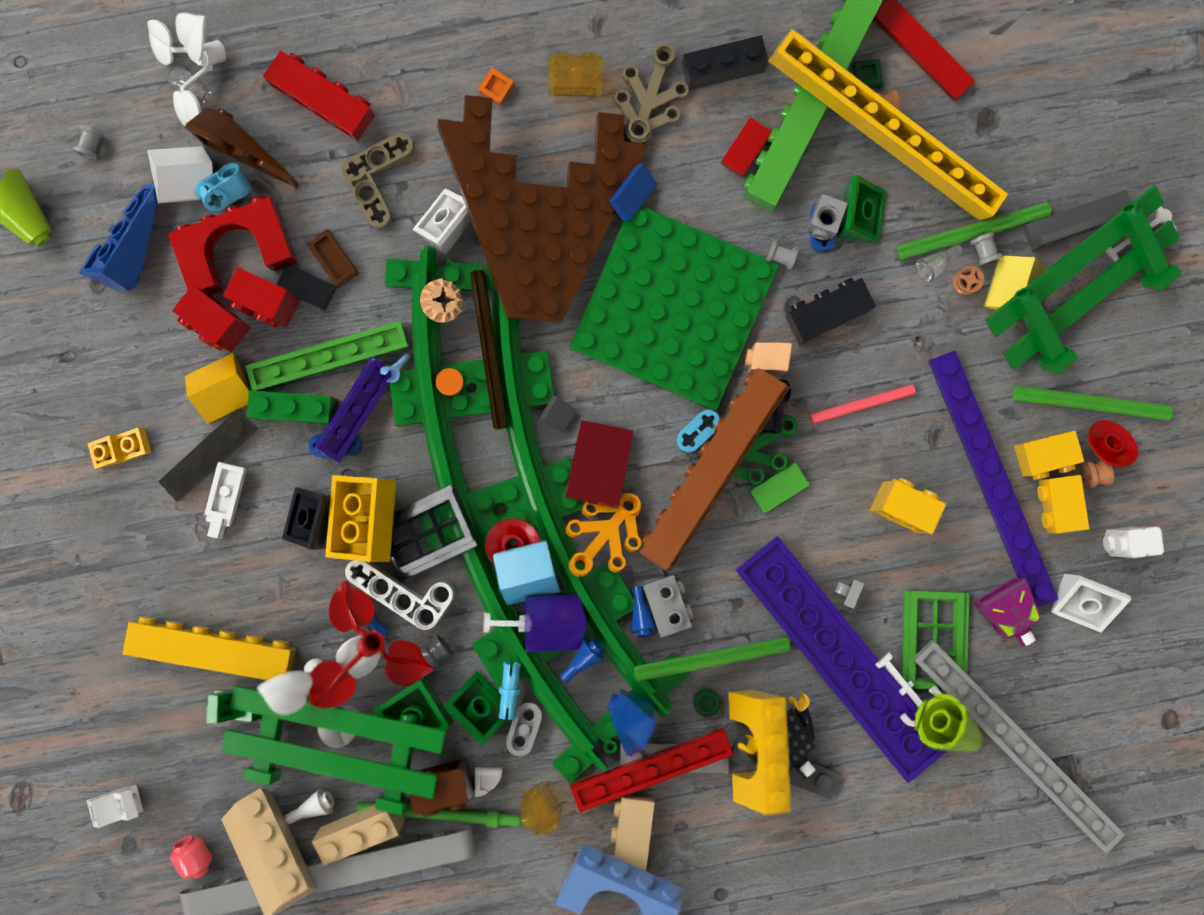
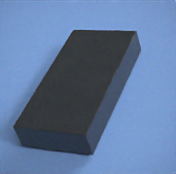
[276,263,337,311]

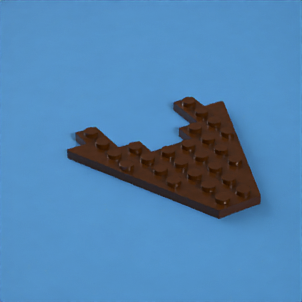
[437,95,647,323]

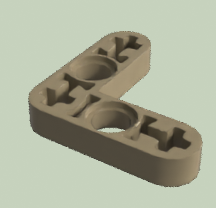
[342,133,415,230]

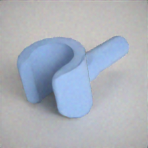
[380,354,410,383]

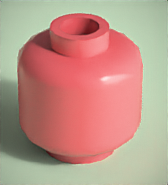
[170,835,213,879]

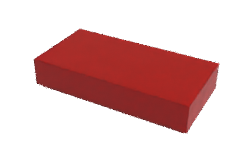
[721,117,772,178]

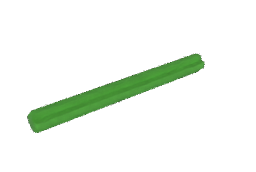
[897,202,1052,260]
[1012,386,1174,420]
[634,637,791,681]

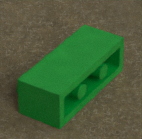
[247,390,337,425]

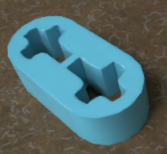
[676,410,720,453]

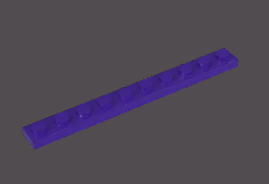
[928,350,1058,608]

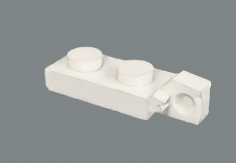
[204,462,247,539]

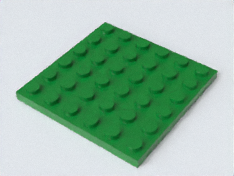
[569,206,779,412]

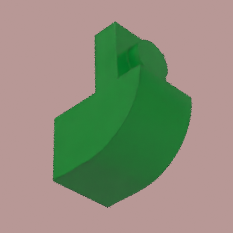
[206,689,262,724]

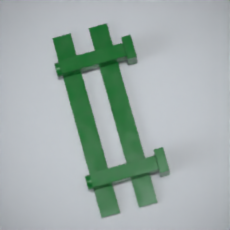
[985,186,1182,375]
[221,685,446,815]

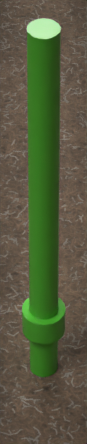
[357,802,521,828]

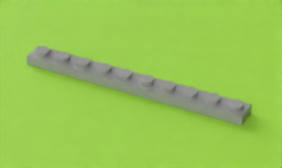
[912,640,1125,854]

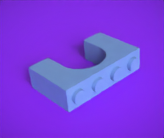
[555,843,685,915]

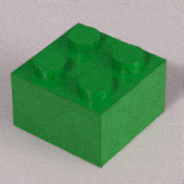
[374,676,454,750]

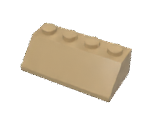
[221,788,318,915]

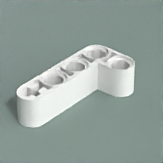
[345,560,456,630]

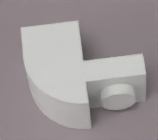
[86,785,143,828]

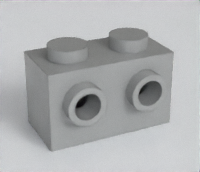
[642,574,694,637]

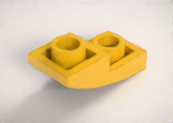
[87,427,152,469]

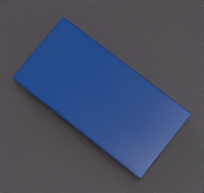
[609,164,657,221]

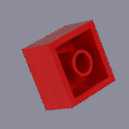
[223,267,300,329]
[172,285,251,352]

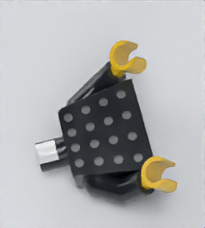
[738,691,816,779]

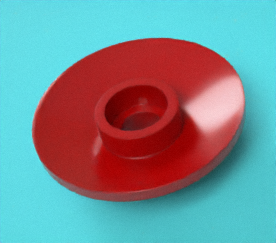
[1088,420,1138,468]
[485,518,540,565]

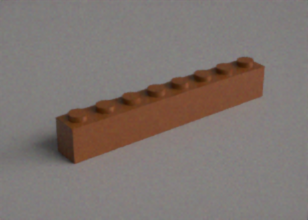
[640,367,790,571]

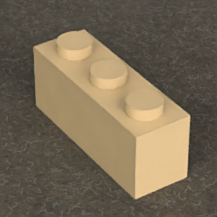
[610,793,655,871]
[312,805,405,866]

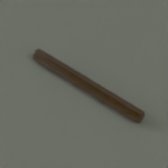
[470,270,508,430]

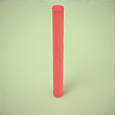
[810,384,916,424]

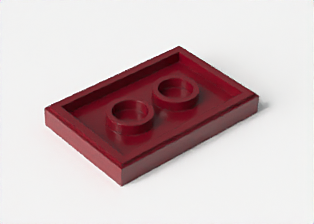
[565,420,634,509]

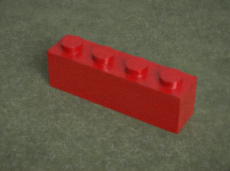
[263,50,375,142]

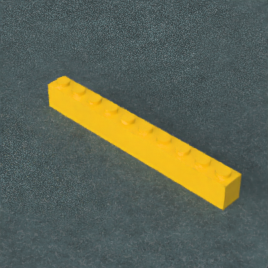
[768,29,1008,221]

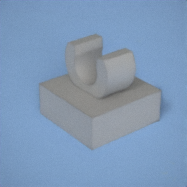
[835,579,867,610]

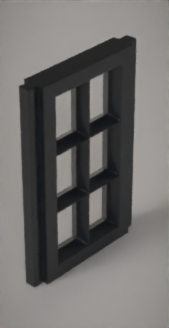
[389,484,479,582]

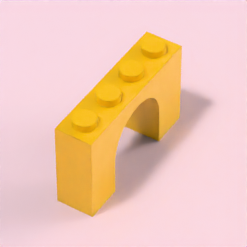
[728,690,791,815]

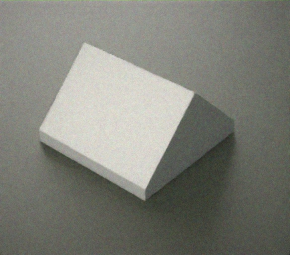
[147,146,213,204]
[412,188,471,255]
[1051,574,1131,633]

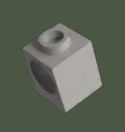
[807,194,848,240]

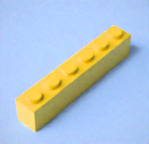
[122,616,297,680]

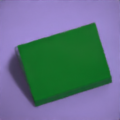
[838,175,887,243]
[443,671,509,745]

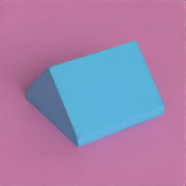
[493,540,560,606]

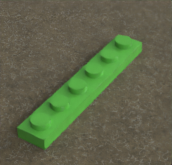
[245,321,409,391]

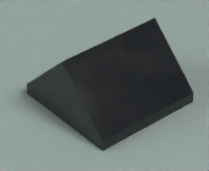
[282,487,330,550]

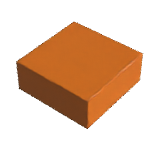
[478,67,515,106]

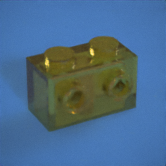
[548,52,602,97]
[519,780,562,836]

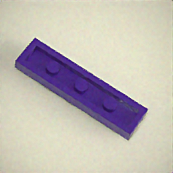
[314,358,392,463]

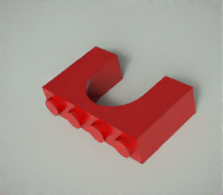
[168,196,297,294]

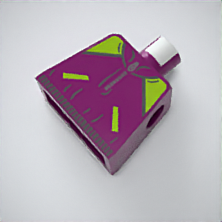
[972,577,1041,646]

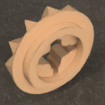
[420,278,464,323]

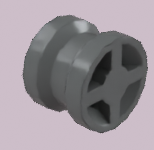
[419,634,453,669]

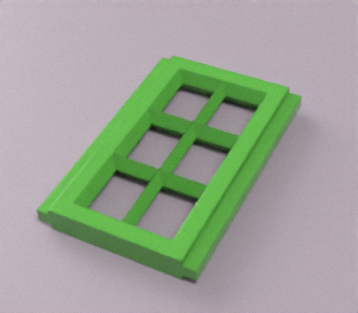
[901,590,969,690]

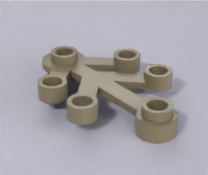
[614,43,689,144]

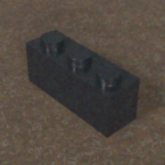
[682,35,768,91]
[785,277,876,345]

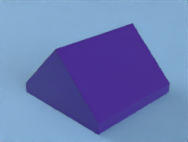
[524,594,587,652]

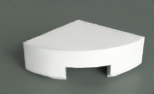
[475,767,503,797]

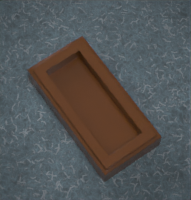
[306,229,360,288]

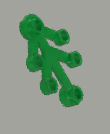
[733,415,798,485]

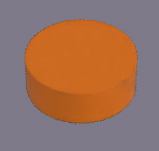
[436,368,464,396]

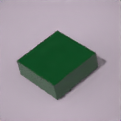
[852,59,883,89]

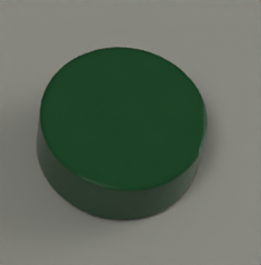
[693,688,721,717]

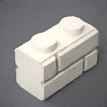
[1103,526,1164,558]

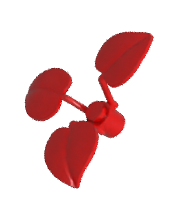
[309,580,434,709]

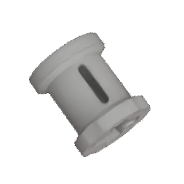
[71,125,104,160]
[970,232,1003,266]
[766,239,799,270]

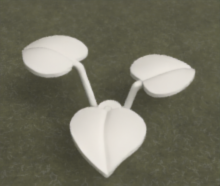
[147,13,226,126]
[258,630,381,748]

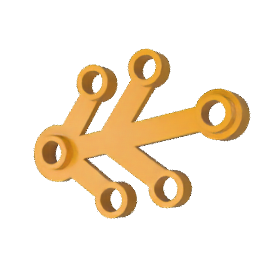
[566,493,642,577]

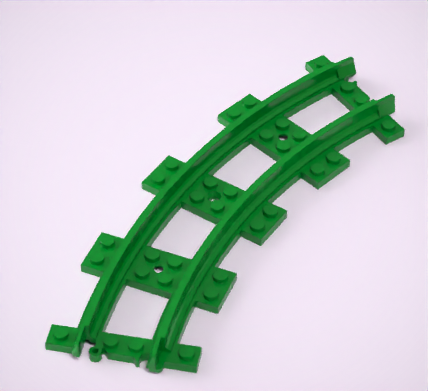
[385,245,691,783]

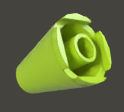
[0,169,52,247]
[914,694,983,752]

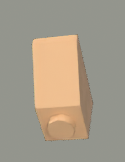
[745,343,792,377]

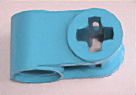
[195,163,252,212]

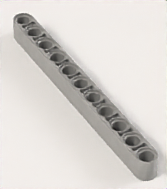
[179,826,477,915]

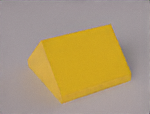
[185,353,252,424]

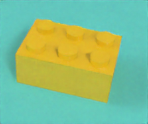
[325,475,396,562]

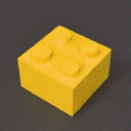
[870,478,946,534]

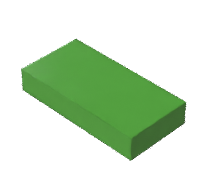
[749,462,810,514]

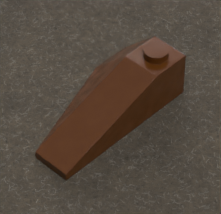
[184,108,299,188]

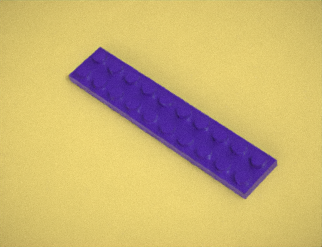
[735,536,947,783]

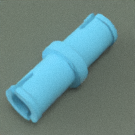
[498,661,521,720]

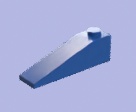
[79,184,158,291]
[607,688,656,757]

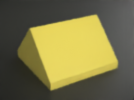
[984,255,1048,310]

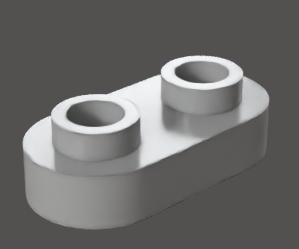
[506,701,542,756]

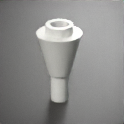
[285,788,335,825]

